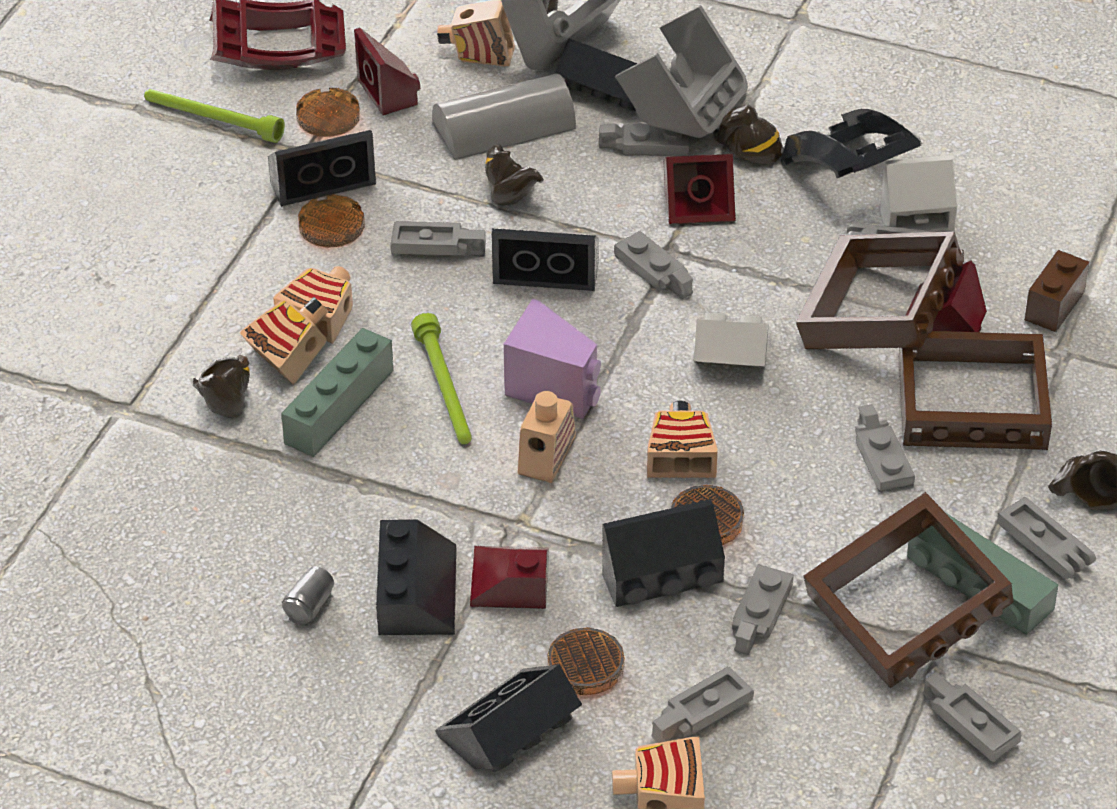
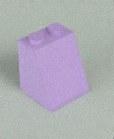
[503,299,601,419]

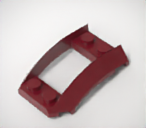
[209,0,346,70]

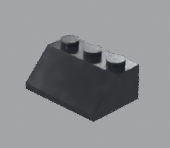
[555,38,638,112]
[268,130,376,207]
[491,228,599,291]
[602,499,725,607]
[376,519,457,635]
[435,664,582,772]

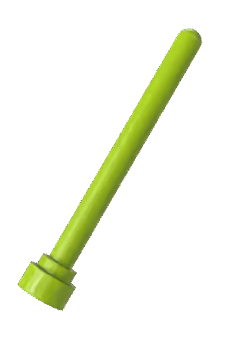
[144,89,285,143]
[411,313,472,445]

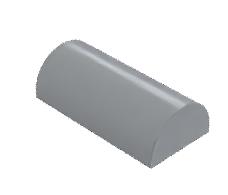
[432,73,576,160]

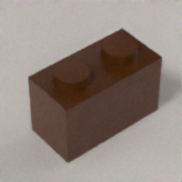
[1024,250,1090,332]

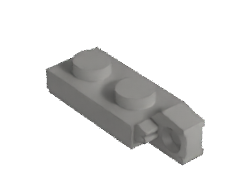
[599,123,689,156]
[390,221,486,256]
[614,231,693,299]
[855,404,915,492]
[732,564,794,655]
[651,666,754,743]
[923,672,1022,762]

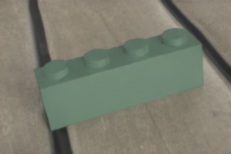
[281,328,394,457]
[907,512,1059,635]

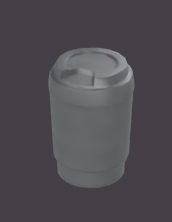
[282,566,335,625]

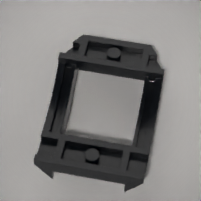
[781,109,922,179]

